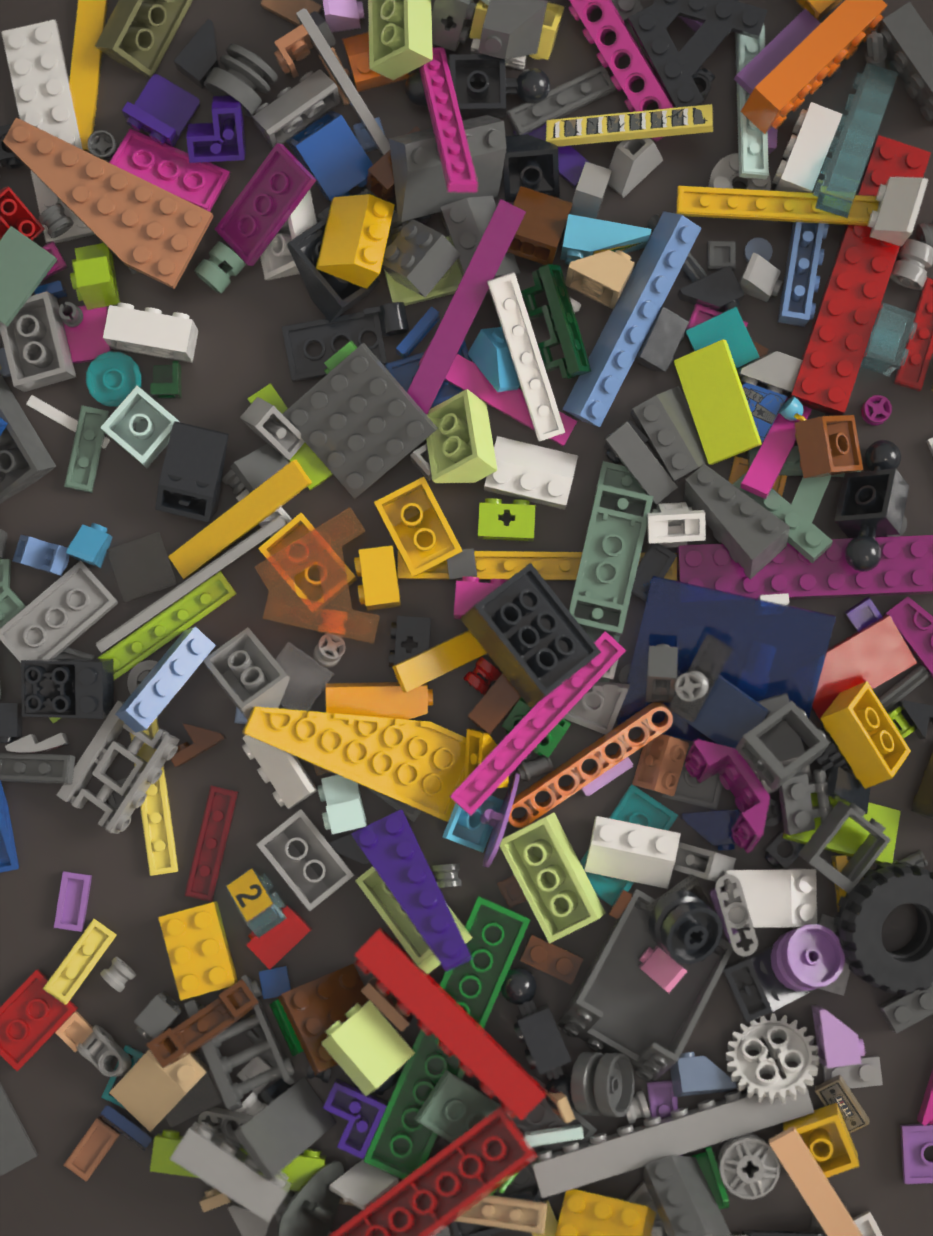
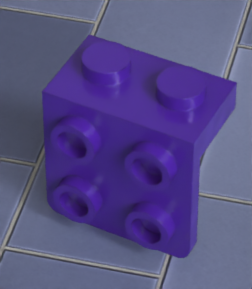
[122,74,200,147]

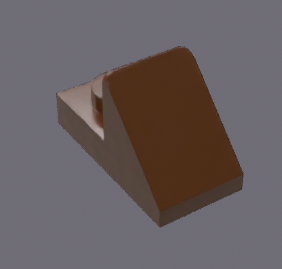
[171,723,226,767]

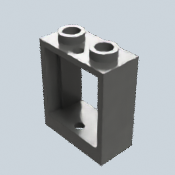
[735,701,830,791]
[798,800,891,894]

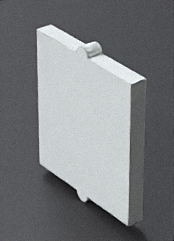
[329,1159,398,1210]

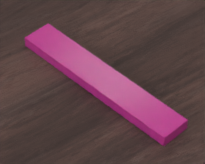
[418,340,577,446]

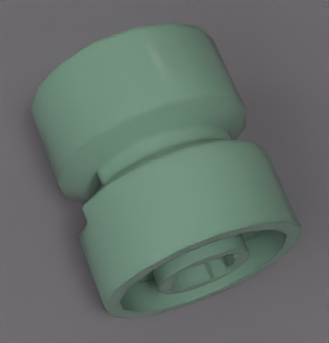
[193,241,246,294]

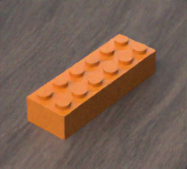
[740,0,888,134]

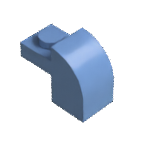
[12,535,69,576]

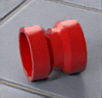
[463,657,502,696]

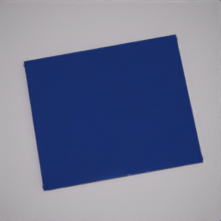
[617,576,836,744]

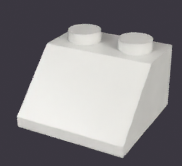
[868,177,928,247]

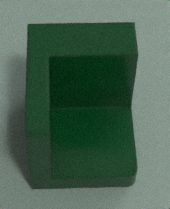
[150,361,182,399]

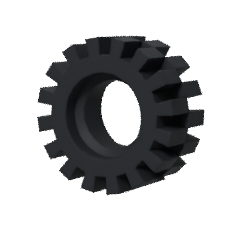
[809,726,850,777]

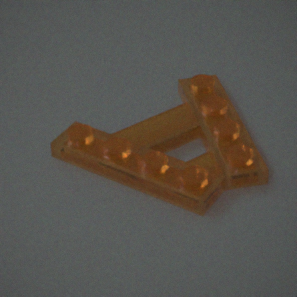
[255,507,380,644]

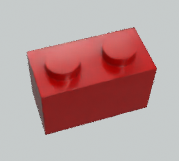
[247,904,312,970]

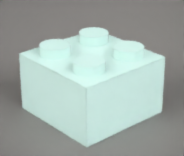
[100,386,180,468]

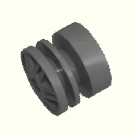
[204,44,278,117]

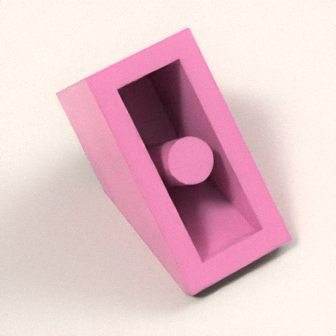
[638,945,687,993]

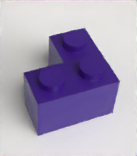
[186,96,246,163]
[323,1078,388,1159]

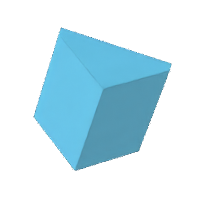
[442,795,504,853]

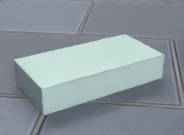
[525,1124,584,1147]

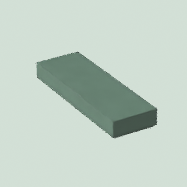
[64,405,110,493]

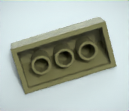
[95,0,193,78]

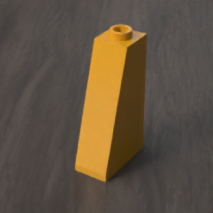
[326,682,433,720]

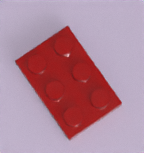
[0,969,78,1071]

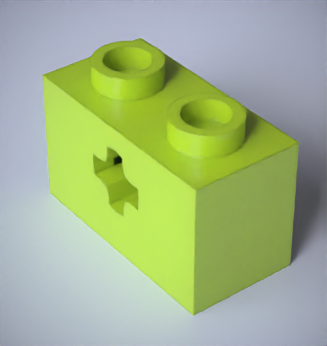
[478,498,535,542]

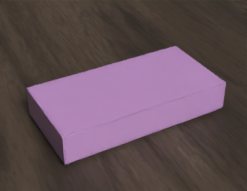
[581,757,633,796]

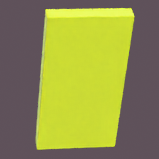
[674,339,762,465]

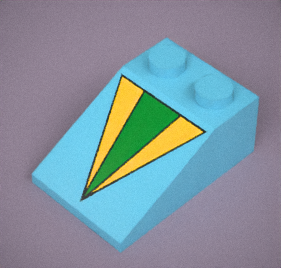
[560,214,651,265]

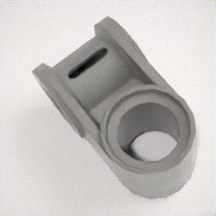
[76,1025,132,1077]

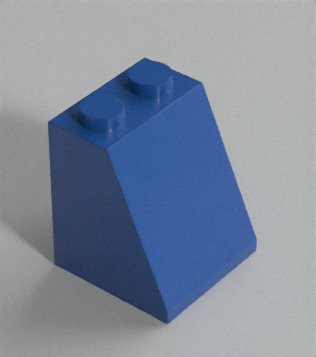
[286,111,373,202]

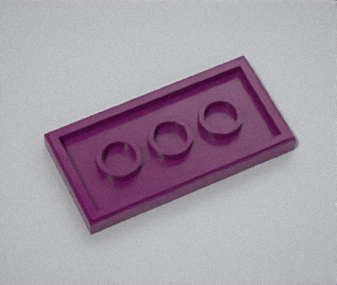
[215,143,316,266]

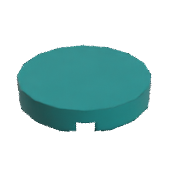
[86,351,142,407]

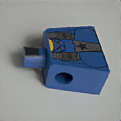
[742,382,787,443]

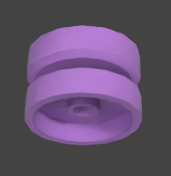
[771,924,845,992]

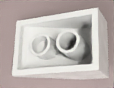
[724,869,817,928]

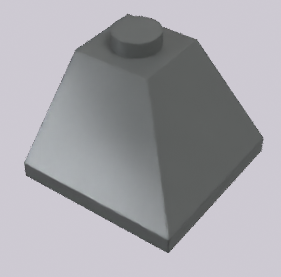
[478,0,548,59]

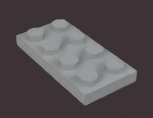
[0,560,118,663]

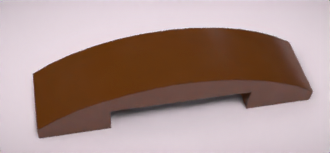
[146,979,258,1069]

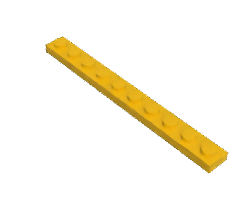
[397,551,677,582]

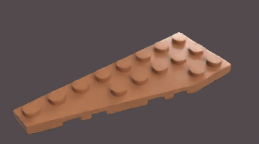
[3,117,214,289]

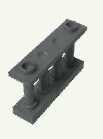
[184,975,296,1112]

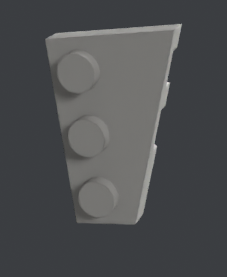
[563,682,630,735]

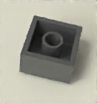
[381,219,461,297]

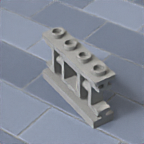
[57,701,179,834]

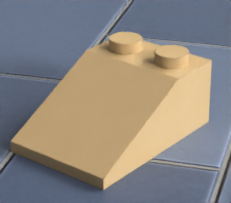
[109,1050,210,1132]

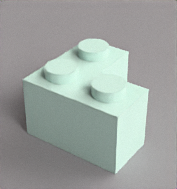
[317,775,368,834]

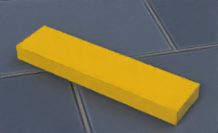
[392,630,487,692]

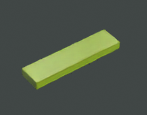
[248,383,333,491]

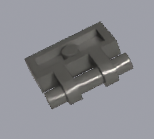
[778,769,833,835]

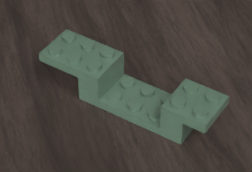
[568,461,654,683]

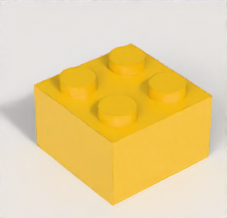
[354,546,401,610]
[783,1103,859,1178]

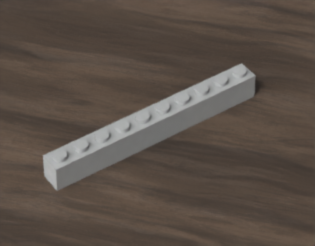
[530,1076,814,1198]

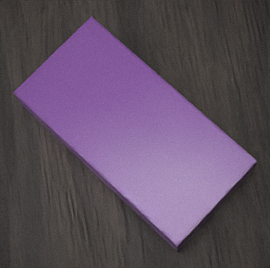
[54,871,92,932]

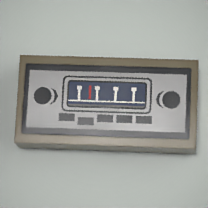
[815,1074,870,1134]

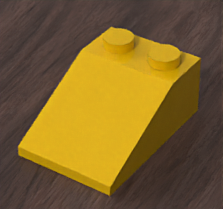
[374,477,463,577]

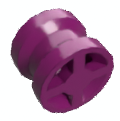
[861,395,892,426]

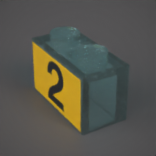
[225,867,286,938]

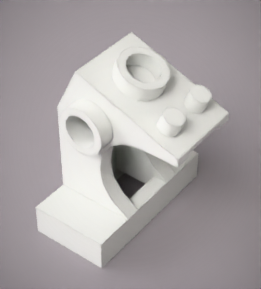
[647,502,706,548]

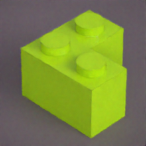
[70,243,120,310]

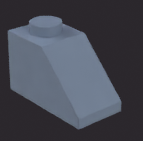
[670,1052,737,1097]

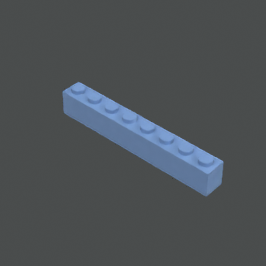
[562,211,701,427]

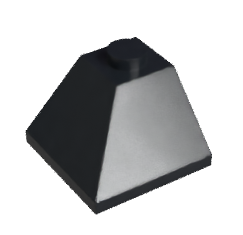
[502,134,560,202]

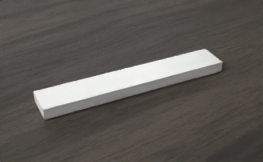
[487,272,565,441]

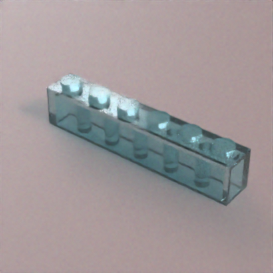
[813,63,898,218]

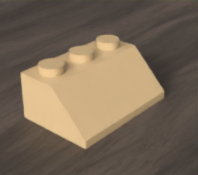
[565,250,634,309]

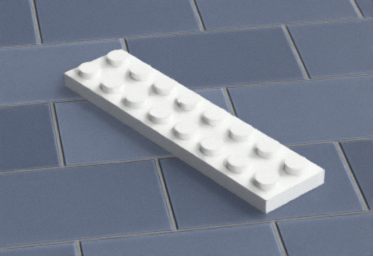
[1,20,95,244]

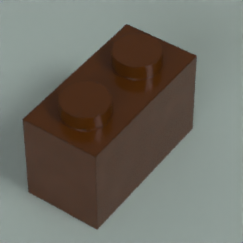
[519,933,583,985]

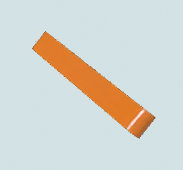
[508,702,673,828]

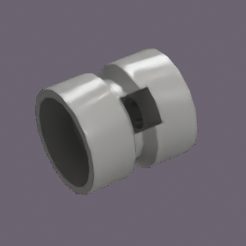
[890,239,933,290]

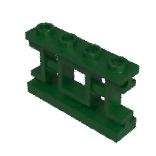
[492,264,592,391]

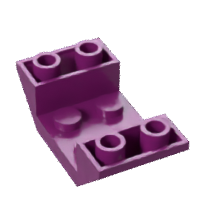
[685,740,770,853]

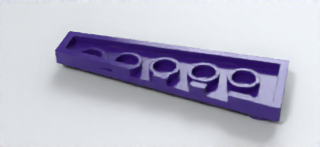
[351,809,472,972]

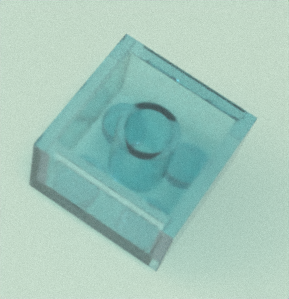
[860,303,917,376]

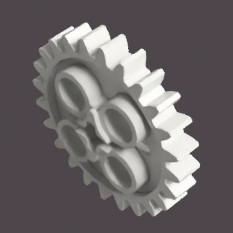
[726,1013,820,1105]

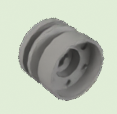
[715,1133,780,1199]

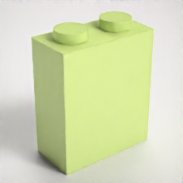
[321,1001,415,1096]

